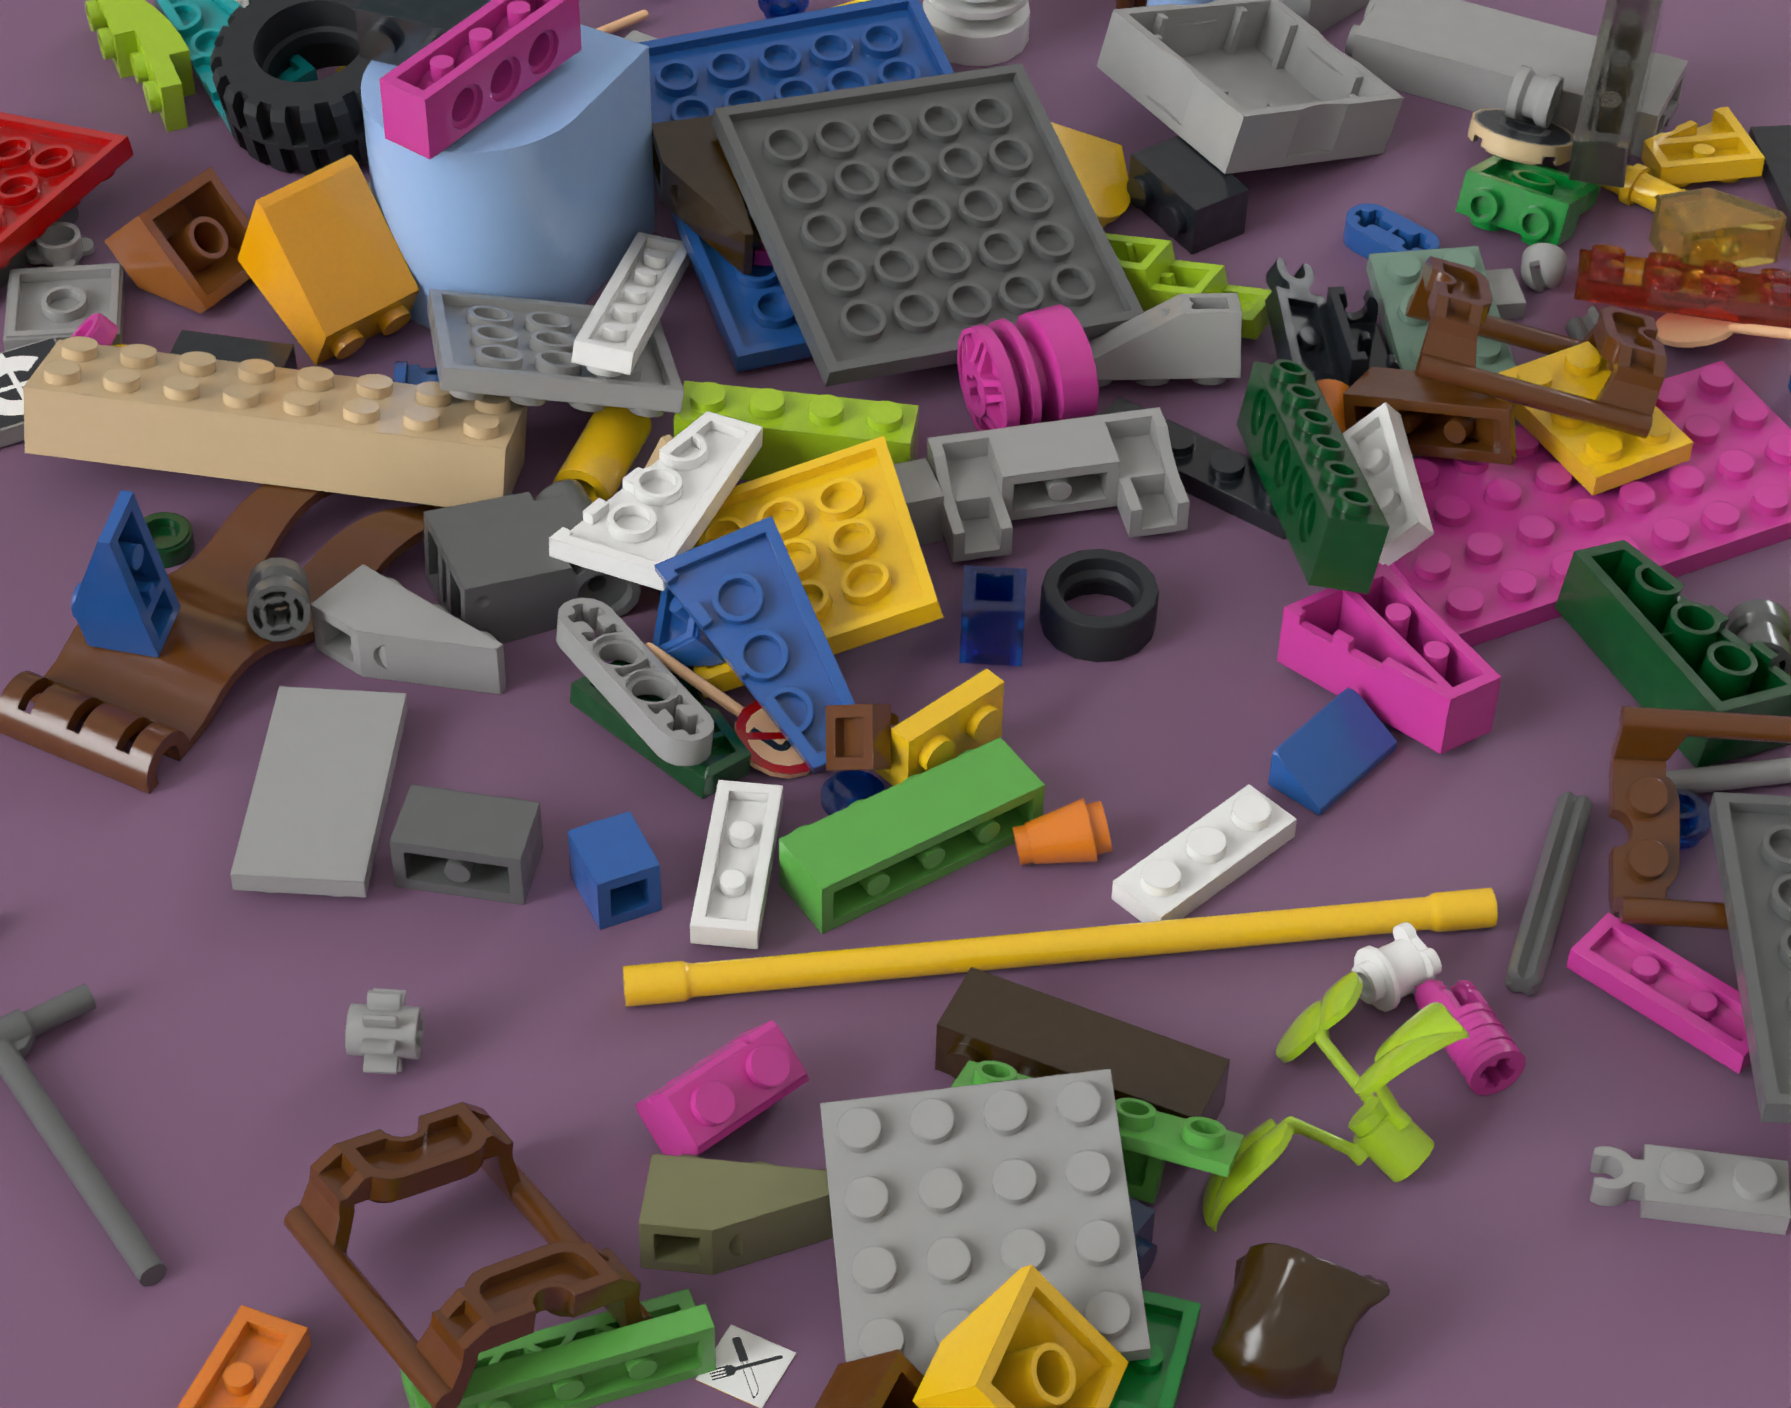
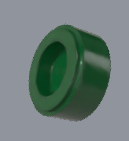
[144,512,195,568]

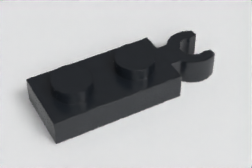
[1265,258,1345,383]

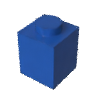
[568,811,662,930]

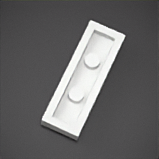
[1342,402,1434,566]
[690,780,783,949]
[1111,784,1297,922]

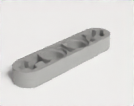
[556,598,714,766]

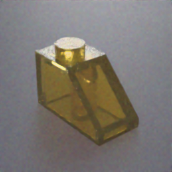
[1649,187,1787,279]

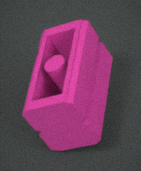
[635,1020,809,1156]

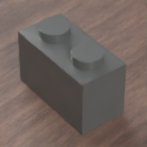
[389,784,543,905]

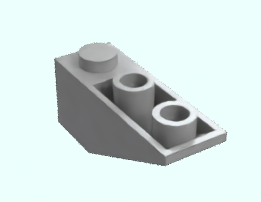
[1089,293,1242,387]
[311,564,507,695]

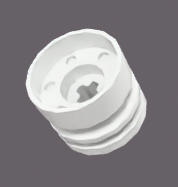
[923,0,1030,66]

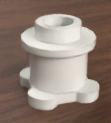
[1352,922,1442,1012]

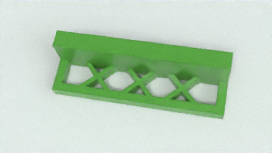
[400,1288,716,1408]

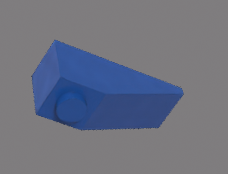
[71,490,181,658]

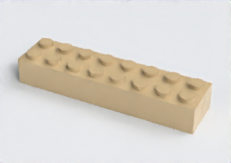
[23,336,527,507]

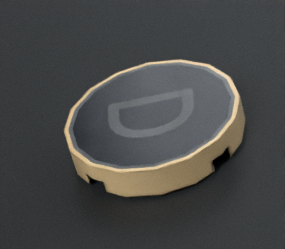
[1468,108,1576,166]

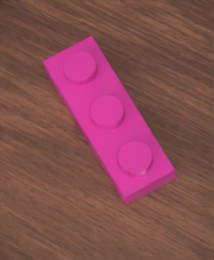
[1566,912,1751,1074]

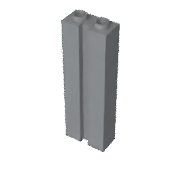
[1345,0,1688,158]

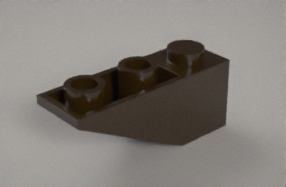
[652,116,761,275]

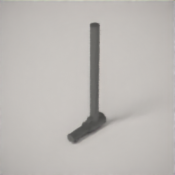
[0,984,167,1286]

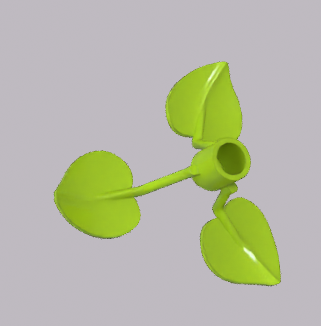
[1202,971,1469,1233]

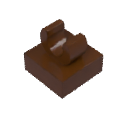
[825,704,899,771]

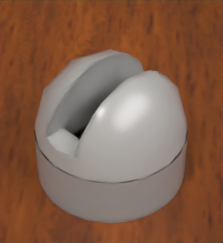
[1521,243,1567,292]

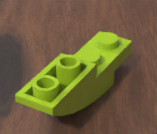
[85,0,196,132]

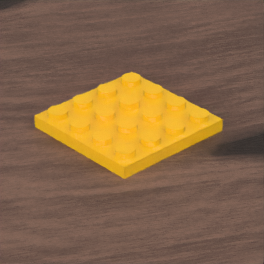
[693,436,944,698]

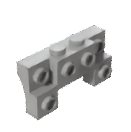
[927,407,1190,562]

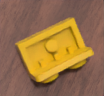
[874,668,1005,786]

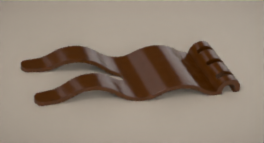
[0,484,445,794]

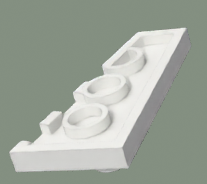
[549,411,763,591]

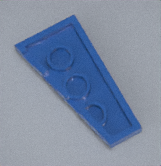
[654,516,855,774]

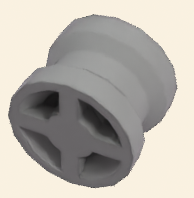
[1505,65,1564,129]

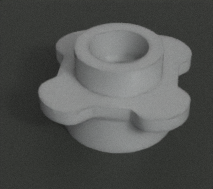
[26,222,95,267]

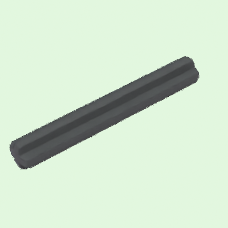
[1505,791,1593,996]

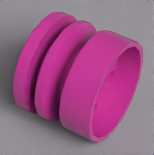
[957,304,1099,431]

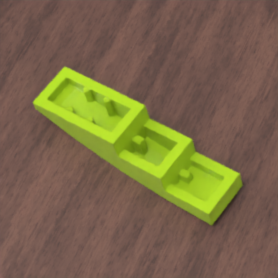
[1105,233,1272,340]

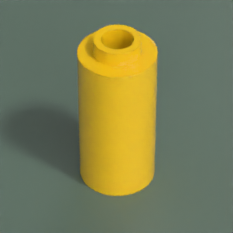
[553,406,652,502]

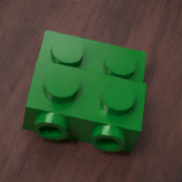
[1455,155,1601,246]

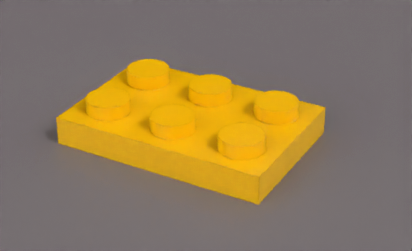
[1496,341,1693,496]

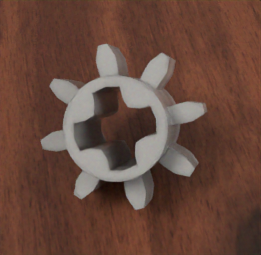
[345,988,424,1075]

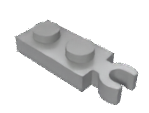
[1590,1144,1791,1235]

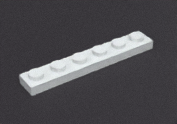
[571,232,690,377]

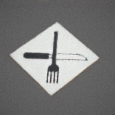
[695,1324,797,1408]

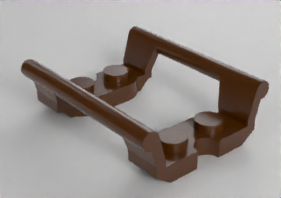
[1405,256,1667,439]
[1608,706,1791,930]
[284,1102,653,1408]

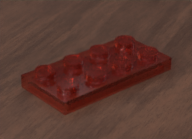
[1574,244,1791,328]

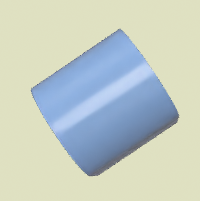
[361,24,655,328]

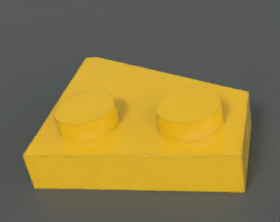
[1641,106,1765,188]

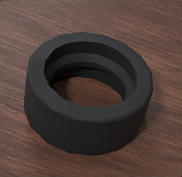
[1039,549,1159,662]

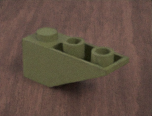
[638,1153,833,1275]

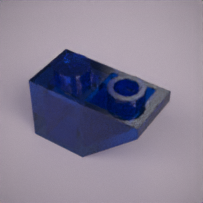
[959,565,1027,666]

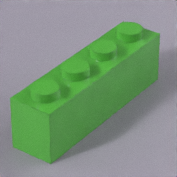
[779,737,1045,934]

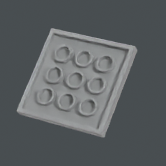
[427,289,684,417]
[820,1069,1151,1376]

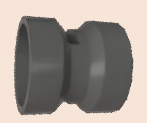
[247,558,310,641]
[1727,599,1791,674]

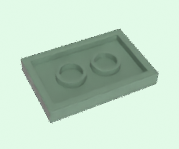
[1366,246,1516,373]

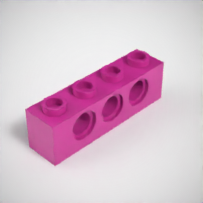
[379,0,582,160]

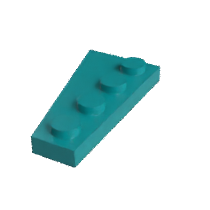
[154,0,318,137]

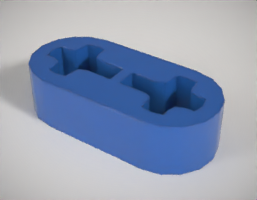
[1343,203,1440,259]

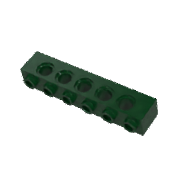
[1236,359,1389,594]

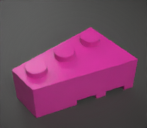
[1277,564,1502,754]

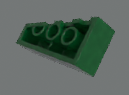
[1555,540,1791,768]

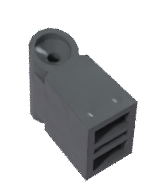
[424,479,641,644]

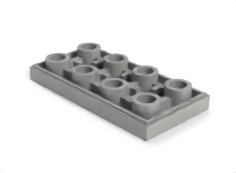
[230,686,408,898]

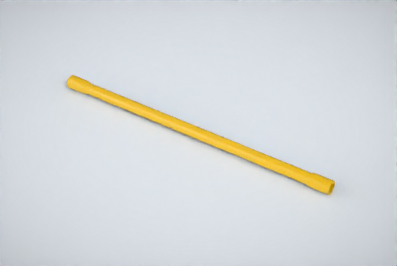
[622,887,1498,1007]

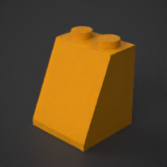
[237,154,419,365]

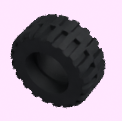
[210,0,371,176]

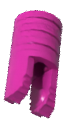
[1415,980,1526,1096]

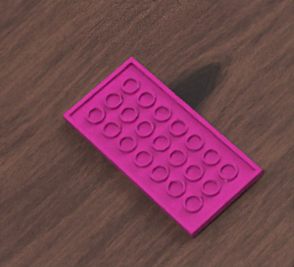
[1378,360,1791,647]

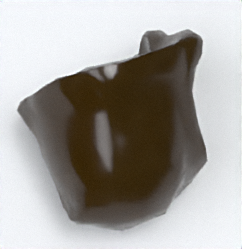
[1211,1243,1390,1399]

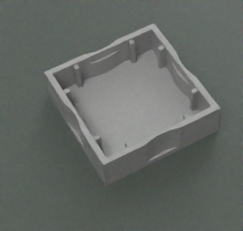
[1096,0,1404,174]

